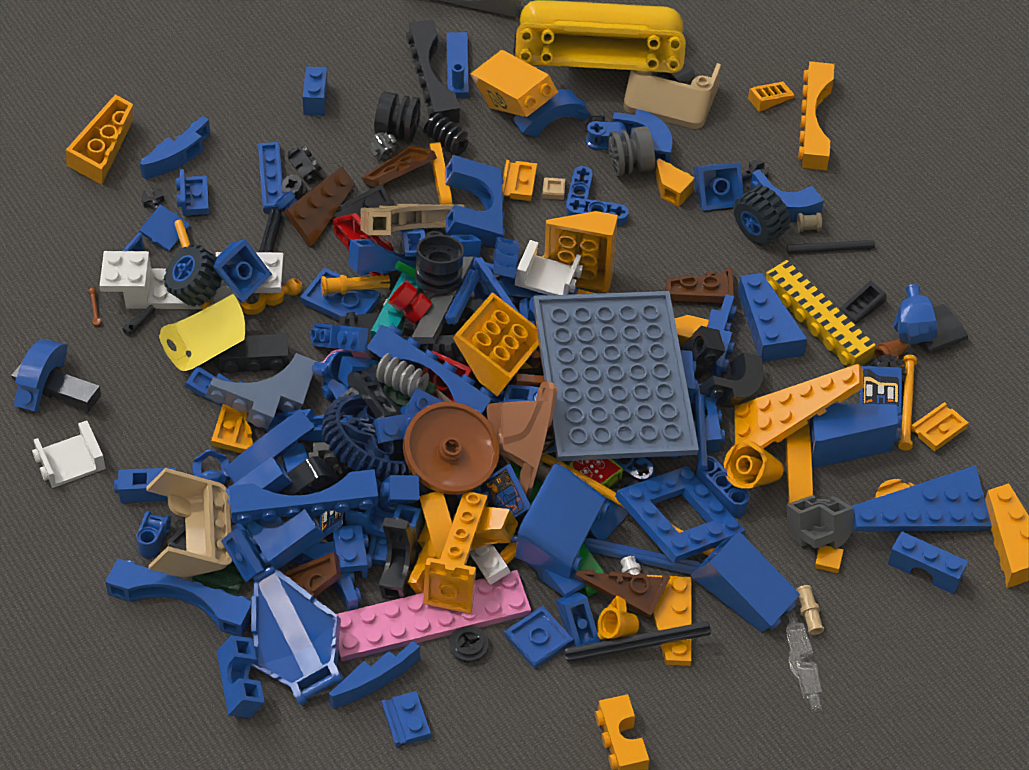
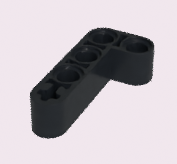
[277,456,340,518]

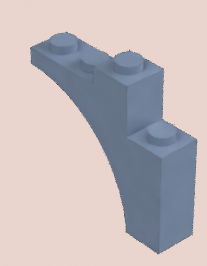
[205,353,317,429]

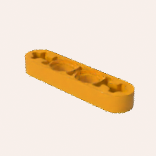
[429,142,452,204]

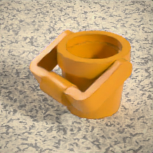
[597,596,639,640]

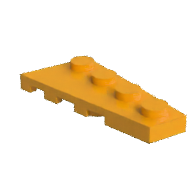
[647,575,691,666]

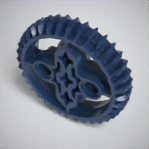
[321,393,412,483]

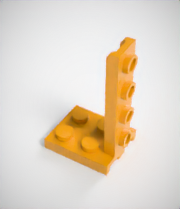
[423,492,488,614]

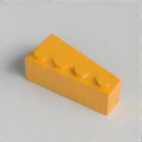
[66,94,133,185]
[985,484,1029,588]

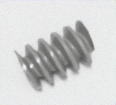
[376,353,429,398]

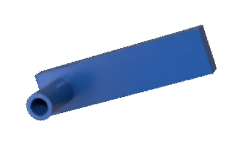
[447,32,469,98]

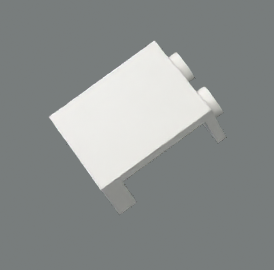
[514,240,583,295]
[32,421,106,488]

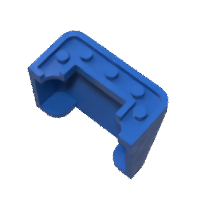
[515,463,610,578]

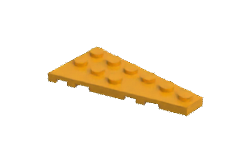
[734,364,864,449]

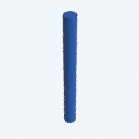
[695,390,708,471]

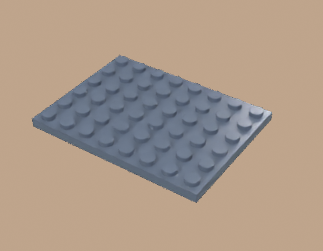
[533,291,699,461]

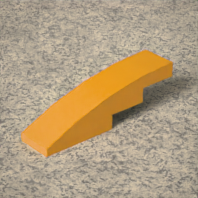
[785,421,813,504]

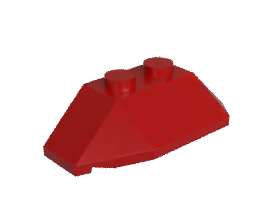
[333,213,394,283]

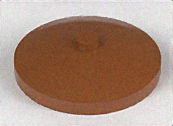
[403,402,499,495]

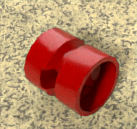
[388,281,432,324]

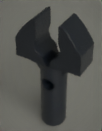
[742,160,769,182]
[141,188,164,211]

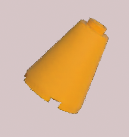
[724,441,783,489]

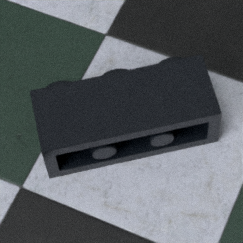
[219,334,289,373]

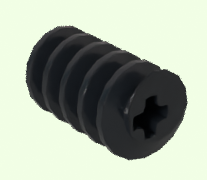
[423,112,469,156]

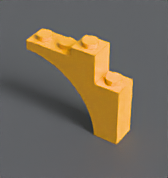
[408,507,518,594]

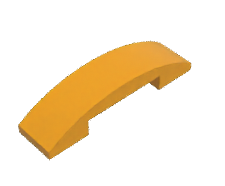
[419,491,452,560]

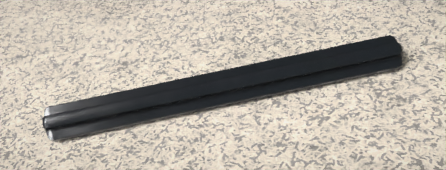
[565,621,711,662]

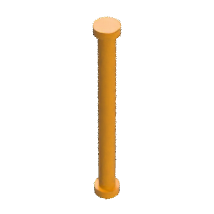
[898,355,917,451]

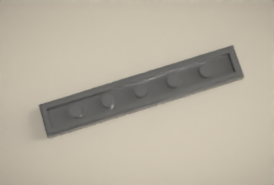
[412,257,474,344]

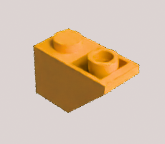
[655,159,695,208]

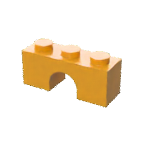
[595,694,649,770]

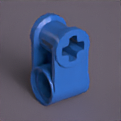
[586,121,626,150]
[136,511,171,558]

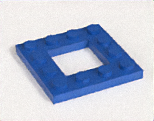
[615,466,746,563]

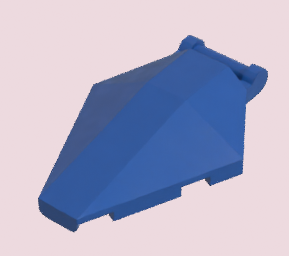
[251,567,344,706]

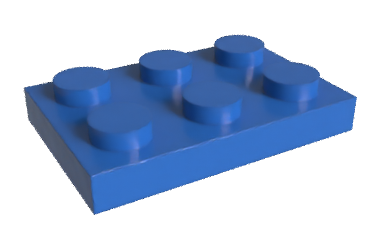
[300,267,381,321]

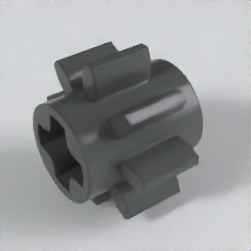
[370,132,397,159]

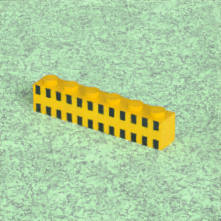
[766,260,876,367]

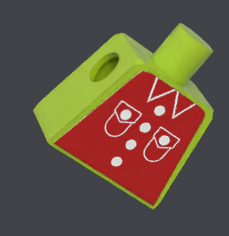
[568,459,623,488]

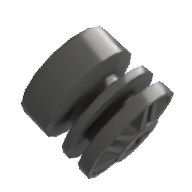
[608,126,655,176]

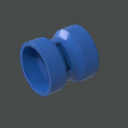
[275,190,297,217]

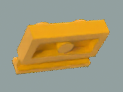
[502,160,537,201]
[911,402,969,452]

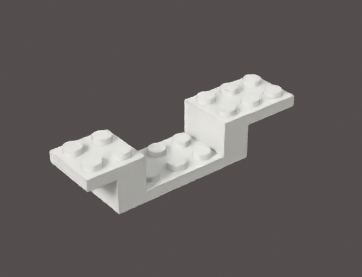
[100,251,284,309]

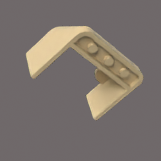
[624,63,721,129]
[146,468,232,578]

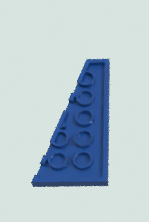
[852,465,992,531]

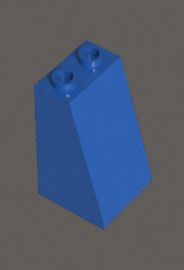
[809,403,902,468]
[690,531,800,632]

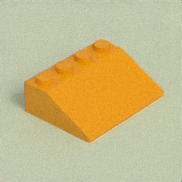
[544,211,618,293]
[453,292,539,396]

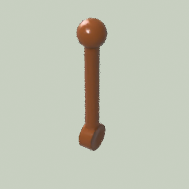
[88,288,101,327]

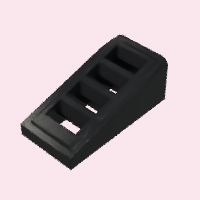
[839,280,887,324]

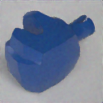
[893,284,937,344]

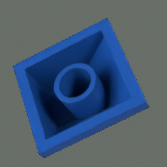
[693,162,744,211]
[214,239,272,303]

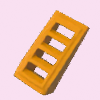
[748,82,795,112]

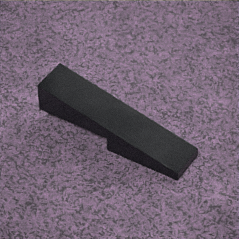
[11,364,101,412]

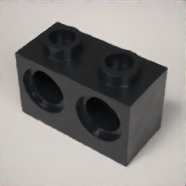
[680,326,726,378]

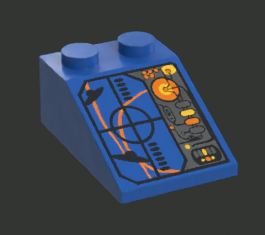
[481,464,531,520]

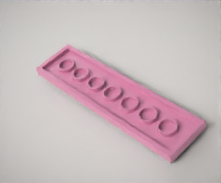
[336,570,531,662]

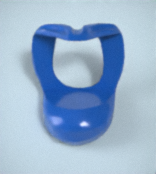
[192,449,229,484]

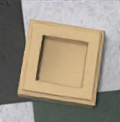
[542,178,565,200]

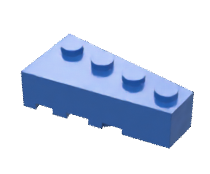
[738,273,807,362]

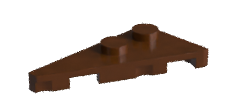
[574,570,671,618]

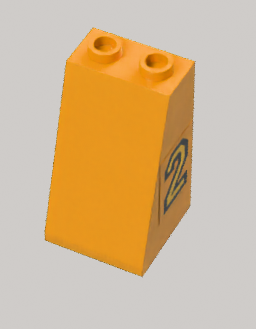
[470,50,558,117]

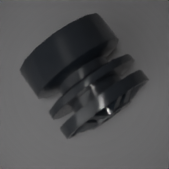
[374,91,421,142]
[415,235,464,294]

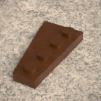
[284,166,355,247]

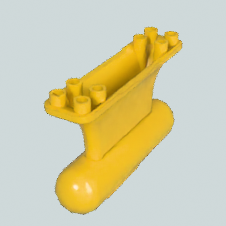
[515,0,686,73]

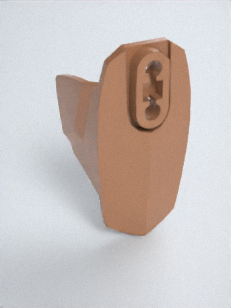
[487,382,557,499]

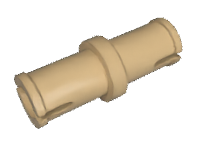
[797,585,824,635]

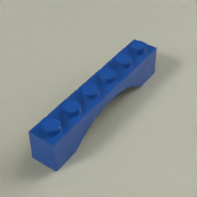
[348,234,481,275]
[367,325,498,419]
[228,469,378,524]
[105,559,251,637]

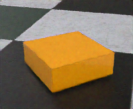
[815,545,843,574]

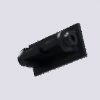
[288,141,324,183]

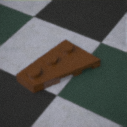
[666,267,733,303]
[282,552,342,598]

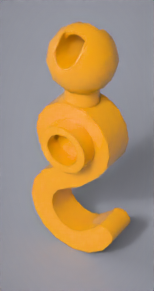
[239,278,303,315]

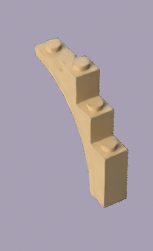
[361,204,464,235]

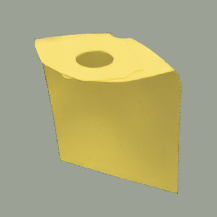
[159,293,245,371]

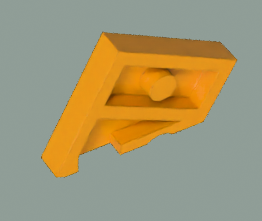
[211,404,253,453]

